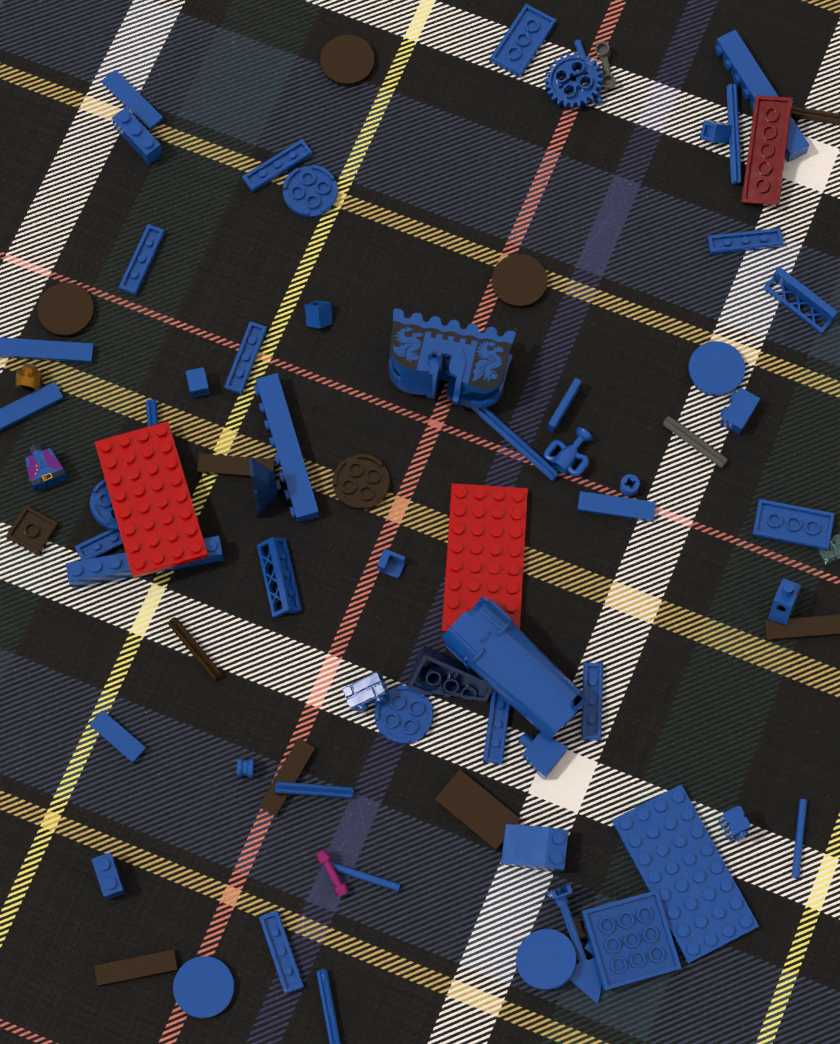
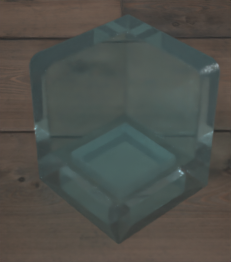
[817,534,840,565]

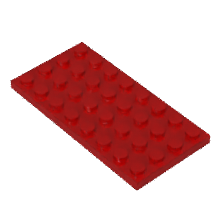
[95,421,208,579]
[442,483,528,633]

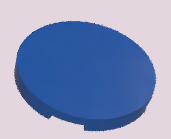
[283,165,338,218]
[688,341,745,396]
[90,479,119,531]
[375,685,433,744]
[516,929,577,990]
[173,956,234,1019]

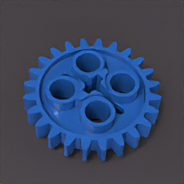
[544,52,604,110]

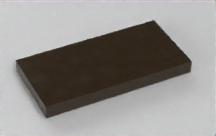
[435,769,521,851]

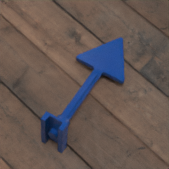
[545,885,602,1003]

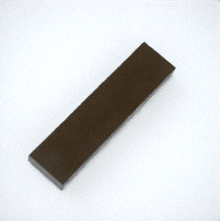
[197,453,275,478]
[764,615,840,641]
[259,738,315,817]
[94,949,178,986]

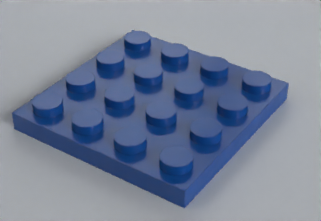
[581,890,681,991]

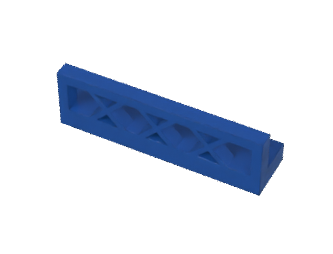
[763,267,838,334]
[257,537,302,618]

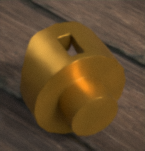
[16,364,42,390]

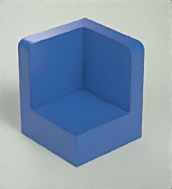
[700,120,732,143]
[305,300,333,329]
[186,367,210,398]
[377,549,406,579]

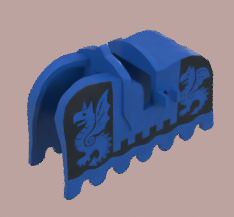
[388,308,516,408]

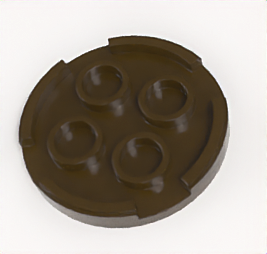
[320,35,374,86]
[492,254,547,308]
[37,283,94,337]
[333,454,390,510]

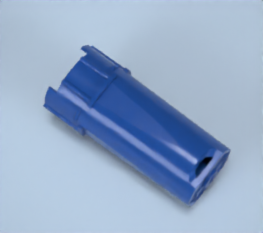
[441,596,588,740]

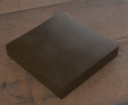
[5,505,59,557]

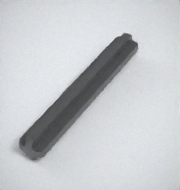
[663,416,728,467]

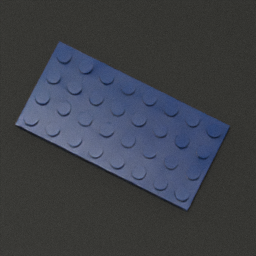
[611,784,759,964]

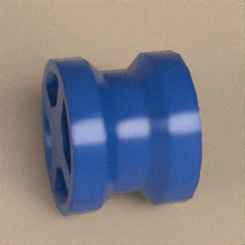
[620,474,640,497]
[237,757,254,778]

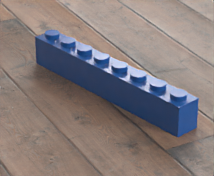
[714,30,810,162]
[254,373,319,523]
[66,536,224,588]

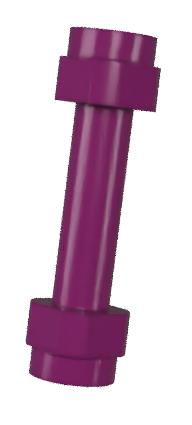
[316,849,349,897]

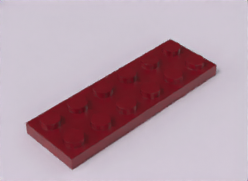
[741,95,793,206]

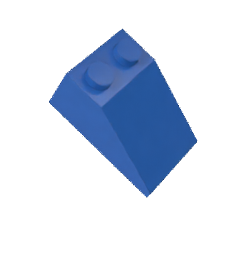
[501,824,569,873]

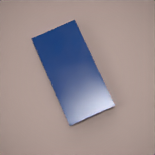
[489,4,557,78]
[752,499,835,551]

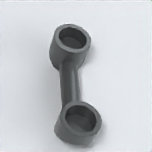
[595,41,616,89]

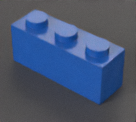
[112,107,163,165]

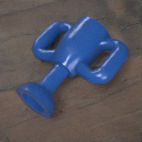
[544,427,593,476]

